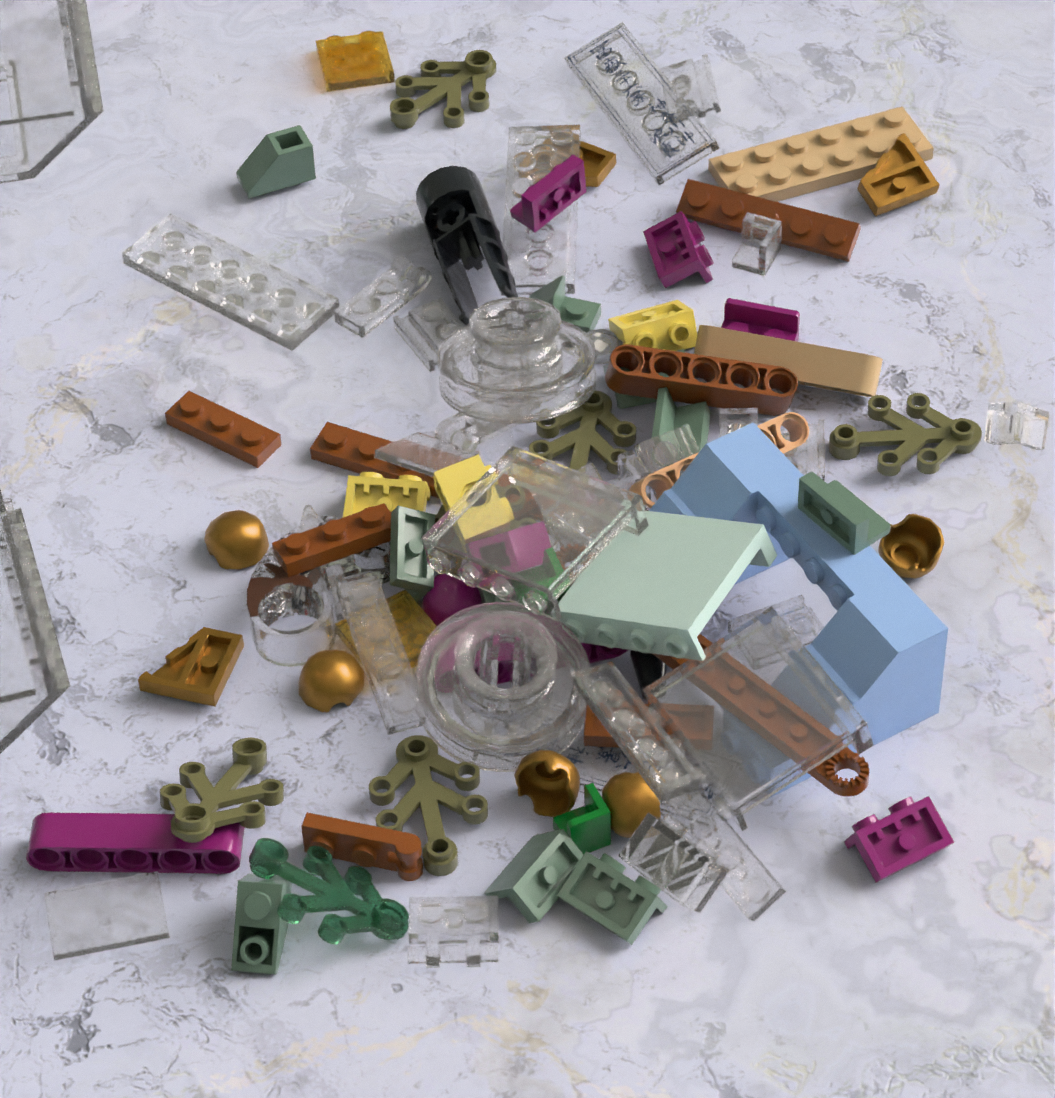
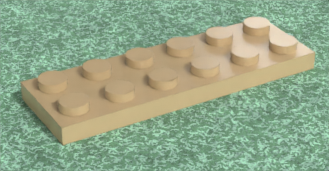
[708,106,934,202]

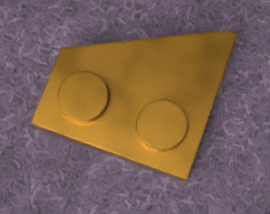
[138,627,244,707]

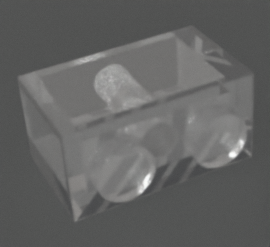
[618,812,730,913]

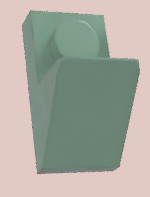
[518,275,601,339]

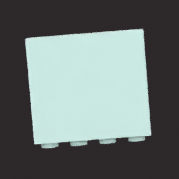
[553,509,777,661]

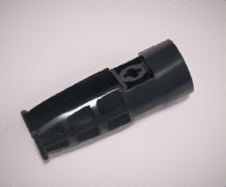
[416,166,526,339]

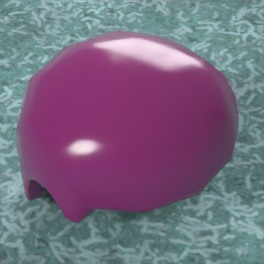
[420,572,484,632]

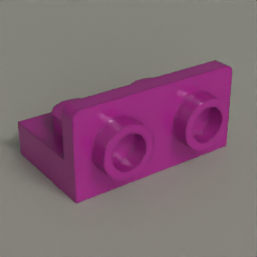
[510,154,587,233]
[643,211,714,288]
[721,298,800,342]
[844,796,954,883]

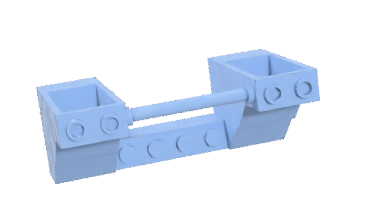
[592,422,948,797]

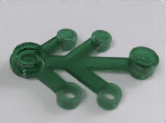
[249,838,409,944]

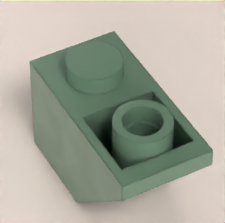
[236,125,316,198]
[231,873,292,974]

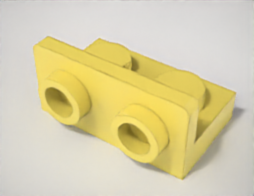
[608,300,697,351]
[343,472,431,517]

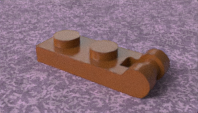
[301,812,423,881]

